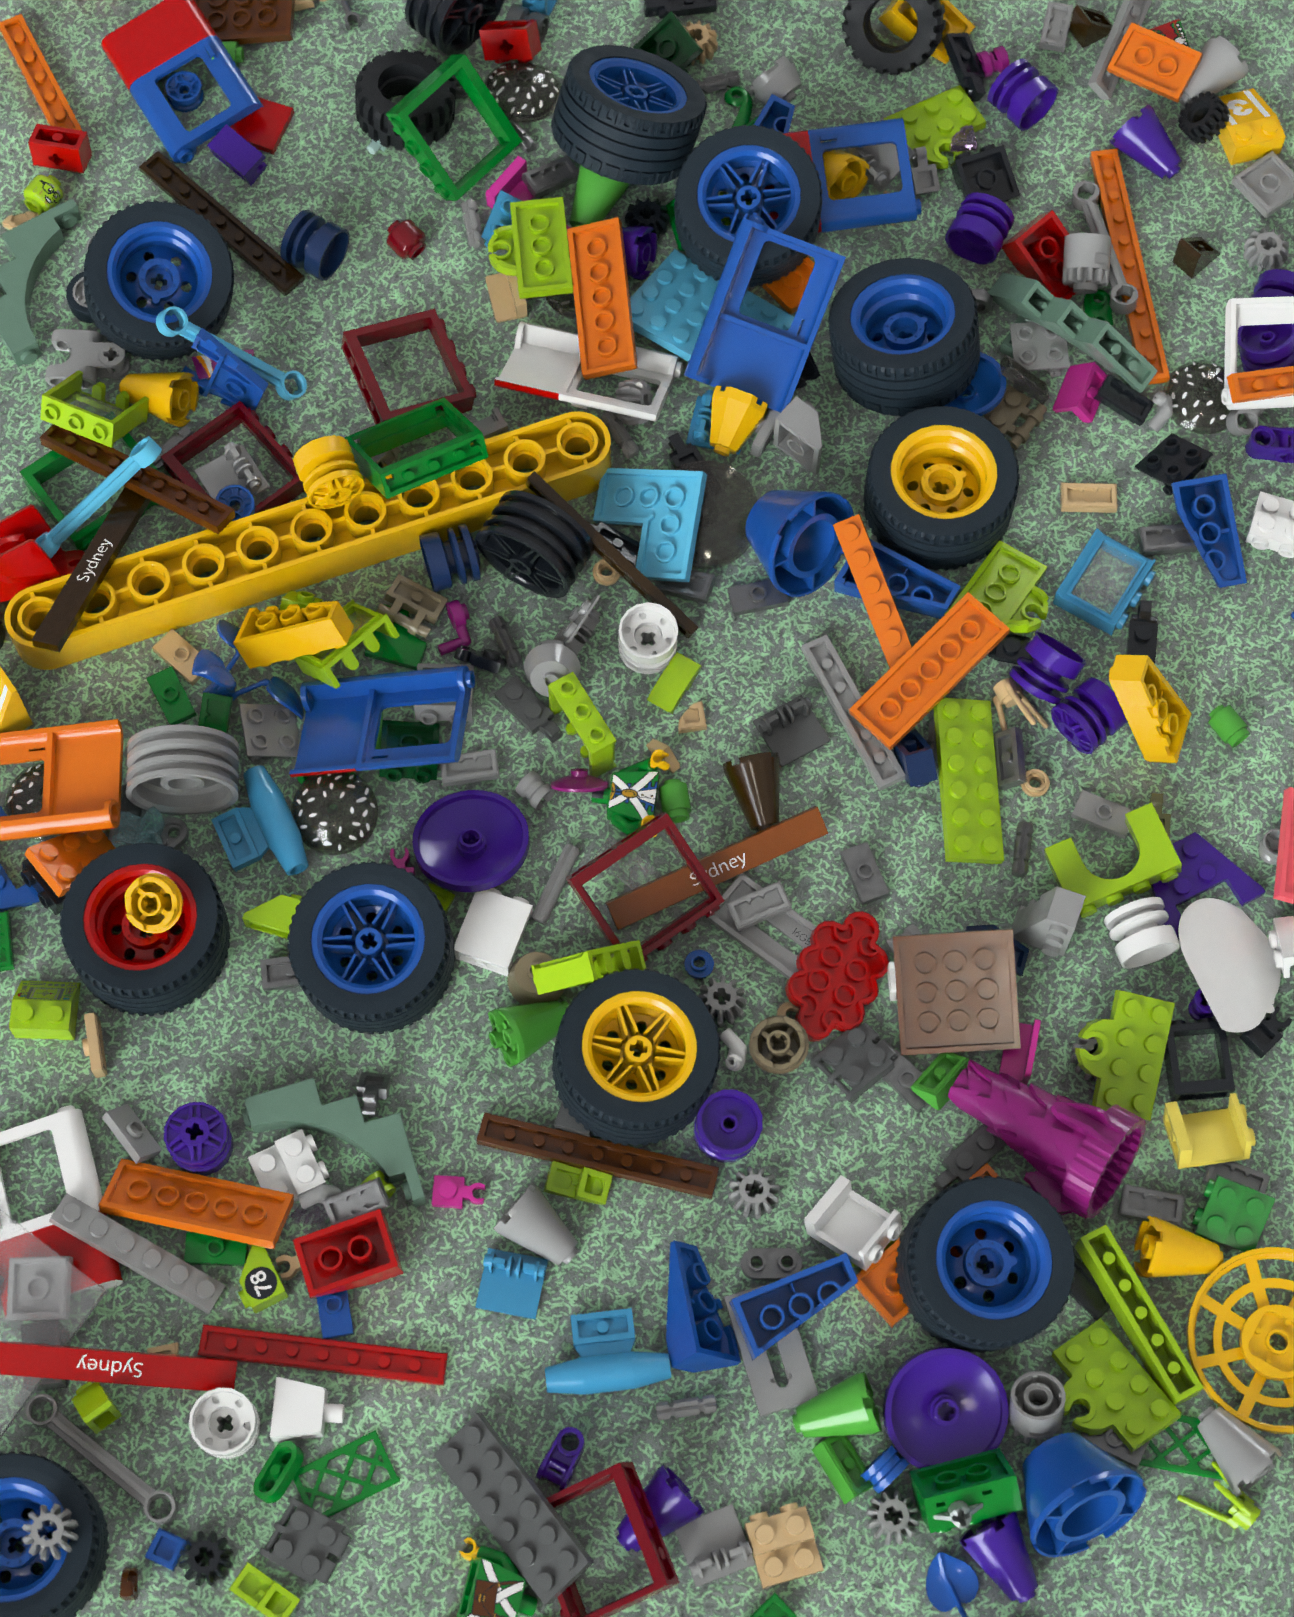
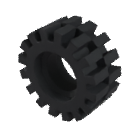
[1178,91,1230,144]

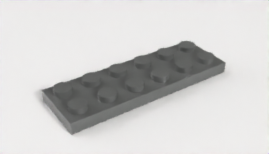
[434,1413,594,1605]

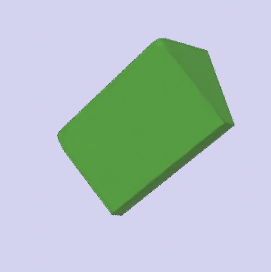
[911,1053,969,1110]
[812,1436,873,1504]

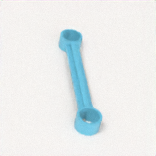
[156,306,307,401]
[35,436,162,559]

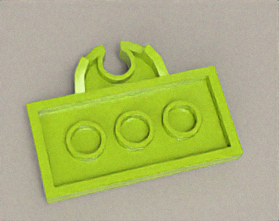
[878,85,986,169]
[488,197,573,299]
[944,540,1049,634]
[1075,990,1175,1121]
[1051,1318,1182,1453]

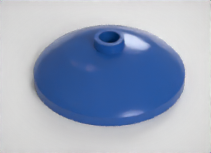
[945,352,1007,416]

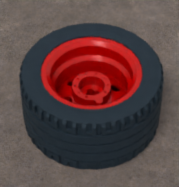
[60,842,230,1016]

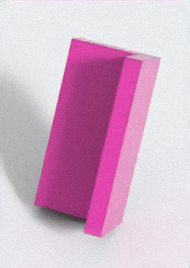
[486,156,534,209]
[1052,362,1107,423]
[998,1019,1041,1085]

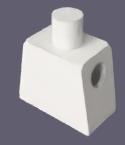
[270,1377,345,1442]

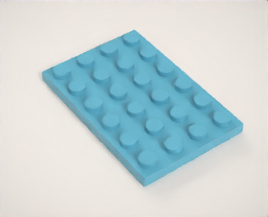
[630,249,803,362]

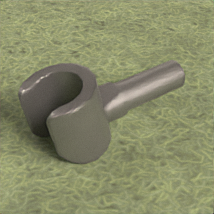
[341,0,361,31]

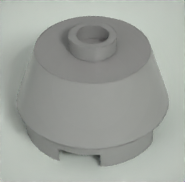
[750,56,802,104]
[524,640,581,697]

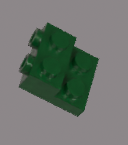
[633,11,703,73]
[379,720,440,784]

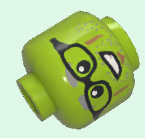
[23,174,63,215]

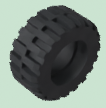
[842,0,946,75]
[355,49,456,151]

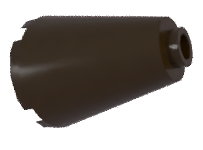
[723,752,780,832]

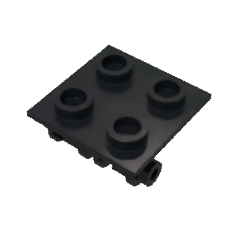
[1135,433,1213,496]

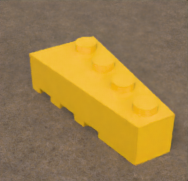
[233,601,354,669]
[1109,655,1191,763]

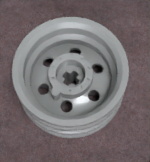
[126,724,239,815]

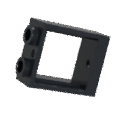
[1164,1018,1235,1102]

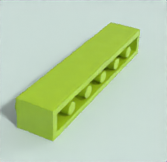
[1074,1224,1204,1406]

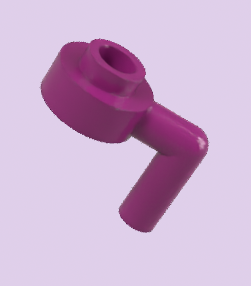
[438,600,471,656]

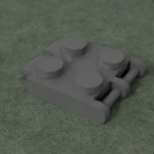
[810,1022,898,1103]
[259,1496,351,1584]

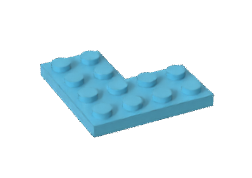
[593,468,707,582]

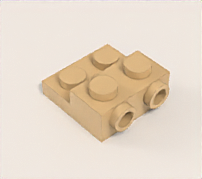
[744,1502,824,1589]

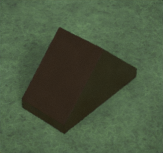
[1069,5,1113,48]
[1173,237,1220,278]

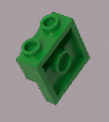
[1191,1174,1275,1252]

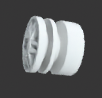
[618,602,678,674]
[1104,897,1180,969]
[189,1388,261,1459]

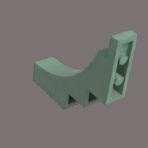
[0,198,81,367]
[988,272,1158,393]
[241,1078,427,1207]

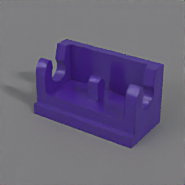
[207,124,267,186]

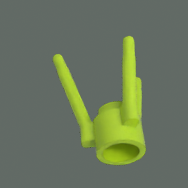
[1177,1461,1261,1530]

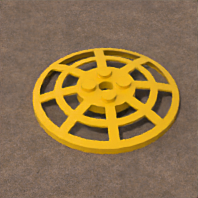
[1186,1247,1294,1434]

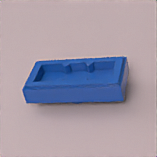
[317,1290,354,1339]

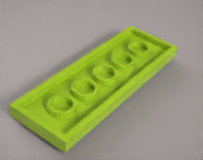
[933,698,1004,864]

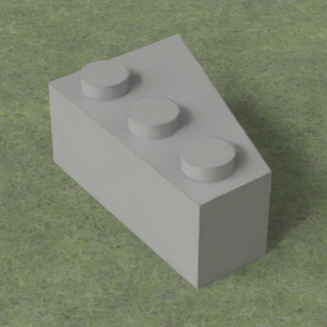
[1012,887,1086,957]

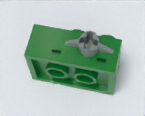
[909,1448,1023,1533]

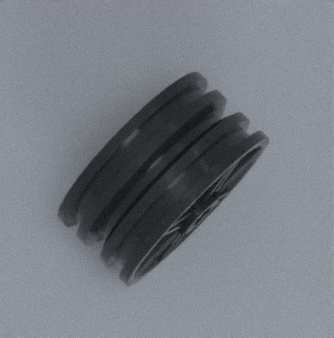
[405,0,505,55]
[475,490,594,598]

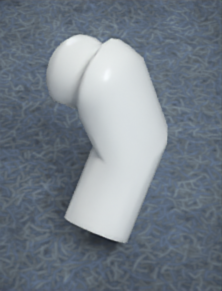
[720,1028,747,1071]

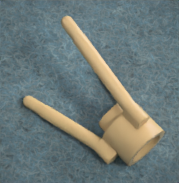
[992,678,1049,731]

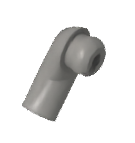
[1147,391,1173,433]
[297,1183,342,1210]

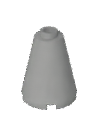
[1179,35,1249,107]
[492,1182,578,1265]
[1197,1406,1284,1496]

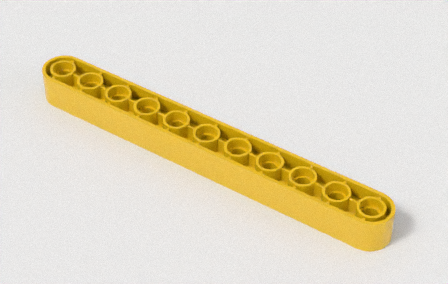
[4,411,611,670]

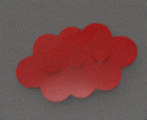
[785,911,889,1042]

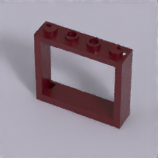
[341,309,477,425]
[161,401,304,514]
[566,812,725,962]
[547,1462,680,1617]

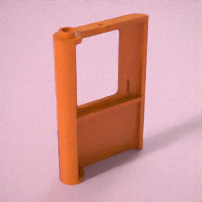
[0,719,123,841]

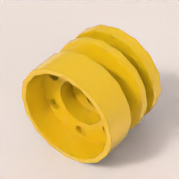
[293,435,365,509]

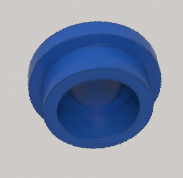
[684,950,714,979]

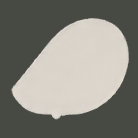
[1178,898,1281,1033]

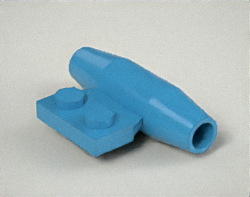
[211,765,309,876]
[545,1308,671,1395]

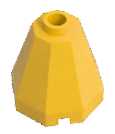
[710,385,768,457]

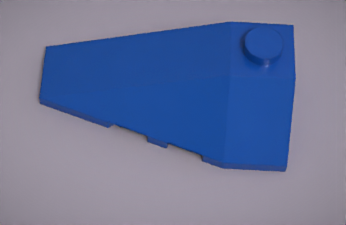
[1171,473,1247,588]
[666,1240,741,1373]

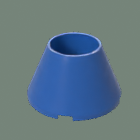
[745,490,854,597]
[1022,1433,1146,1557]

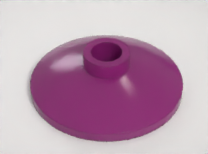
[551,768,608,792]

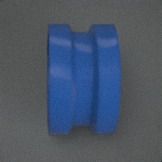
[165,71,204,112]
[216,484,255,521]
[861,1445,909,1494]

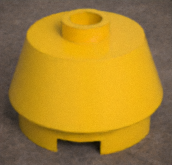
[124,873,183,934]

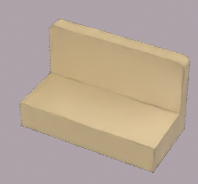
[485,273,528,323]

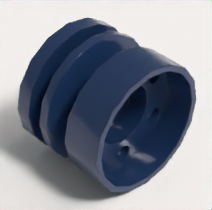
[280,210,350,281]
[419,523,481,592]

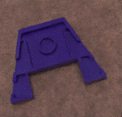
[1151,832,1266,940]

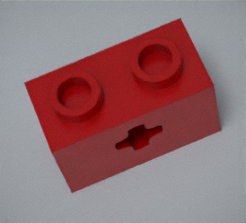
[479,19,542,63]
[28,124,92,173]

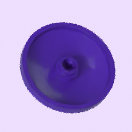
[412,790,530,892]
[883,1347,1009,1468]

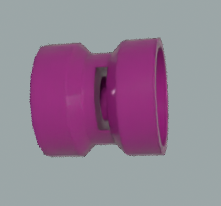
[977,46,1010,78]

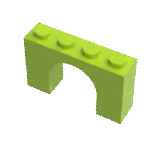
[1044,802,1182,918]

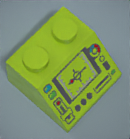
[9,981,81,1040]

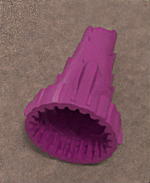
[948,1059,1146,1219]

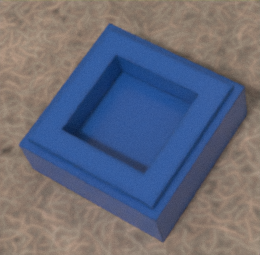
[145,1528,187,1571]

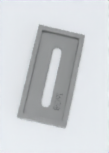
[706,873,816,979]
[724,1284,819,1417]

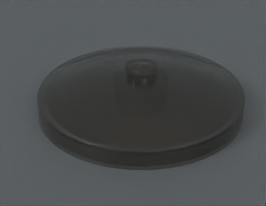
[674,460,758,569]

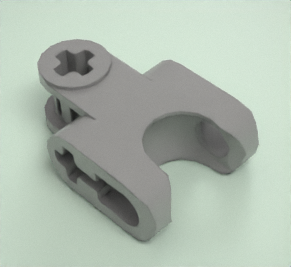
[45,329,130,389]

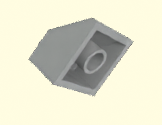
[773,396,822,475]

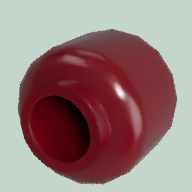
[386,219,426,260]

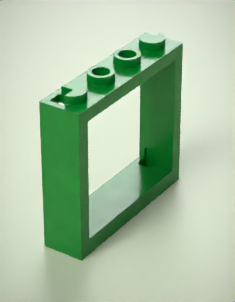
[386,54,522,201]
[344,397,489,499]
[20,412,159,551]

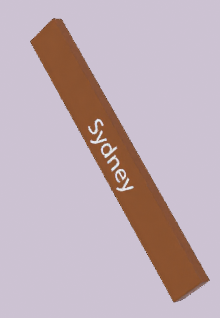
[605,806,828,930]

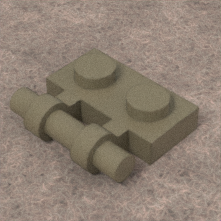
[984,385,1047,450]
[376,574,448,639]

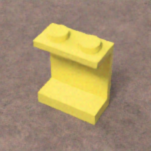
[1163,1093,1256,1169]

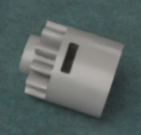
[1062,233,1111,294]
[1009,1371,1066,1446]

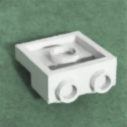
[1245,491,1294,558]
[248,1129,330,1203]

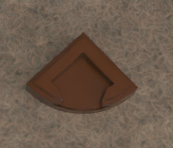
[120,1567,138,1600]

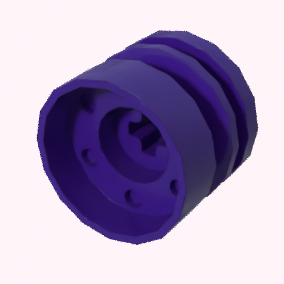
[988,58,1058,131]
[945,192,1015,265]
[1009,631,1086,704]
[1051,677,1128,754]
[164,1102,233,1176]

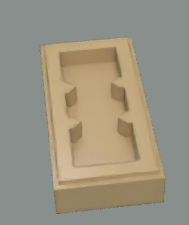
[1060,483,1118,513]
[152,629,202,686]
[82,1012,108,1078]

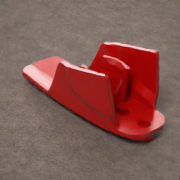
[0,504,85,602]

